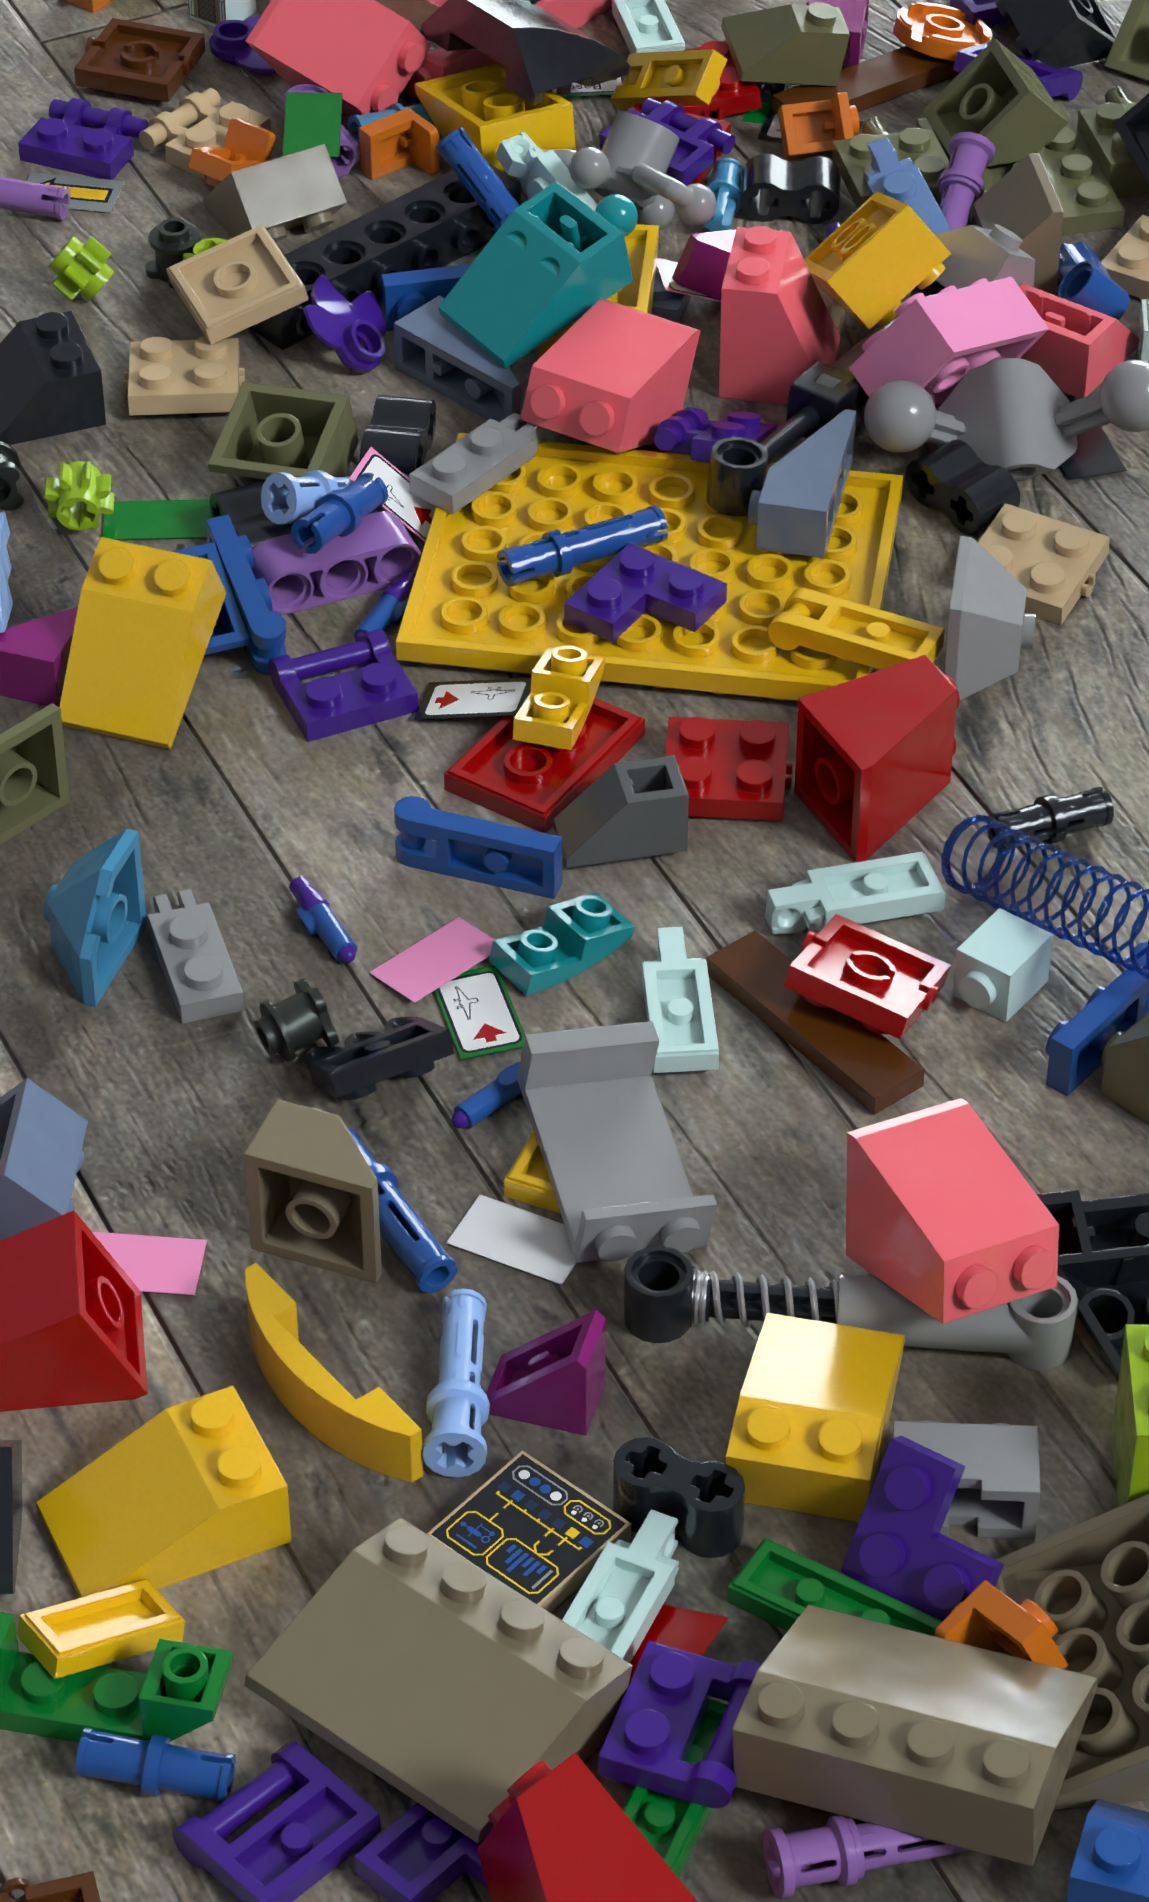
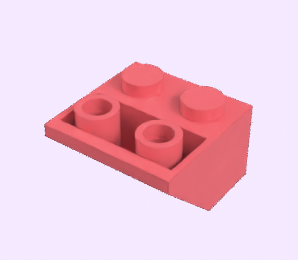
[1019,283,1139,398]

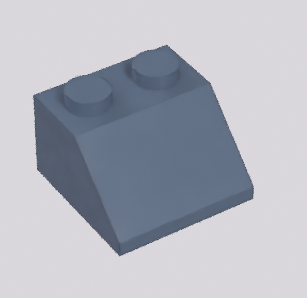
[0,1078,88,1241]

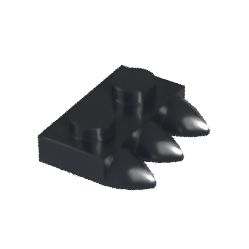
[304,1017,455,1100]

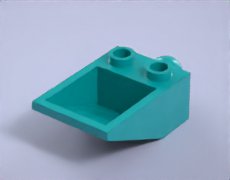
[438,181,638,369]

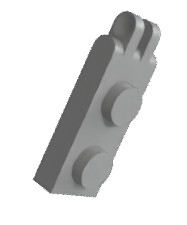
[409,413,544,515]
[147,889,244,1024]

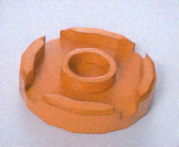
[893,2,992,61]

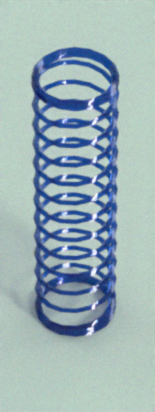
[941,814,1149,979]

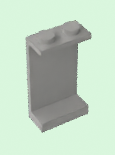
[517,1021,717,1263]

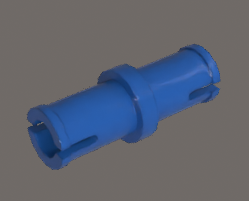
[291,473,388,554]
[75,1727,236,1803]

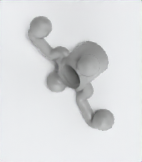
[543,112,717,231]

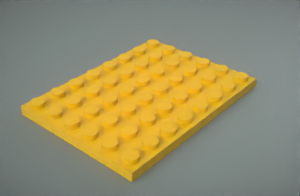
[396,433,903,701]

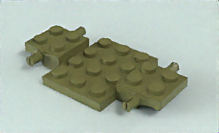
[832,86,1149,236]

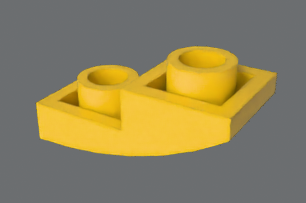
[513,646,605,750]

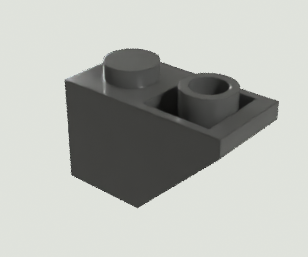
[554,755,689,868]

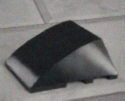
[420,0,630,105]
[1037,1190,1149,1382]

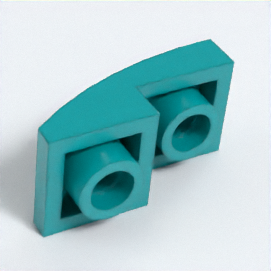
[489,892,635,996]

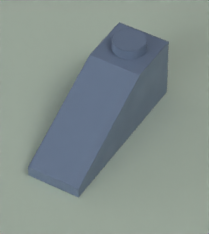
[394,296,520,422]
[748,409,857,558]

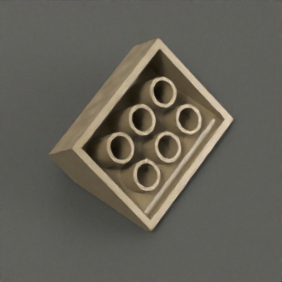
[995,1494,1149,1811]
[244,1517,633,1843]
[732,1605,1098,1866]

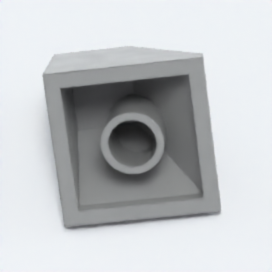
[935,224,1036,289]
[945,536,1036,700]

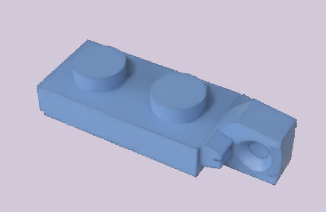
[865,137,951,234]

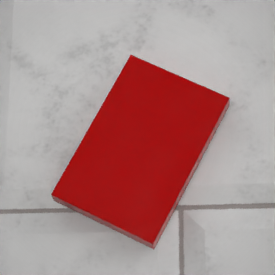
[444,698,645,833]

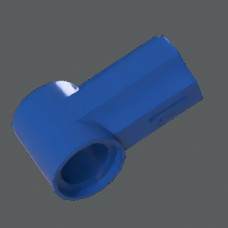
[1057,241,1130,320]

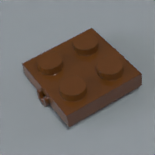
[74,18,205,102]

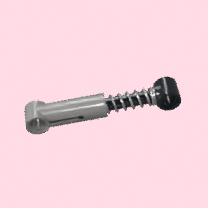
[624,1246,1078,1371]

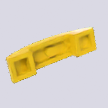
[245,1263,423,1483]

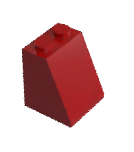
[794,655,960,862]
[0,1210,148,1412]
[477,1753,697,1902]

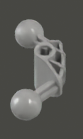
[864,358,1149,481]

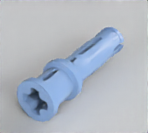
[261,470,410,525]
[422,1289,490,1478]

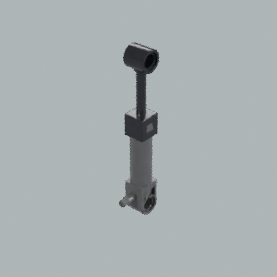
[706,280,945,517]

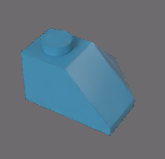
[43,829,147,1007]

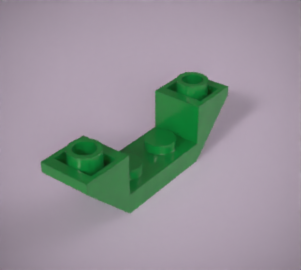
[0,1612,234,1743]

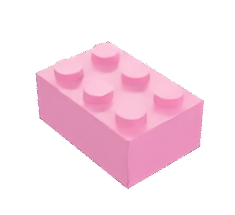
[849,277,1049,408]

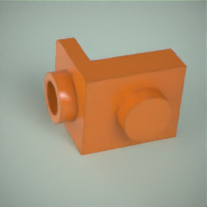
[777,92,860,160]
[358,107,441,180]
[188,119,276,187]
[935,1580,1068,1669]

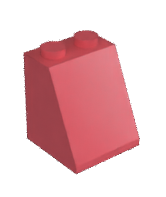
[246,0,432,116]
[719,226,840,405]
[520,299,701,453]
[846,1098,1059,1324]

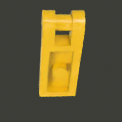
[610,49,728,111]
[767,588,945,670]

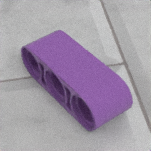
[252,511,421,614]

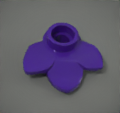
[209,16,276,74]
[303,275,386,373]

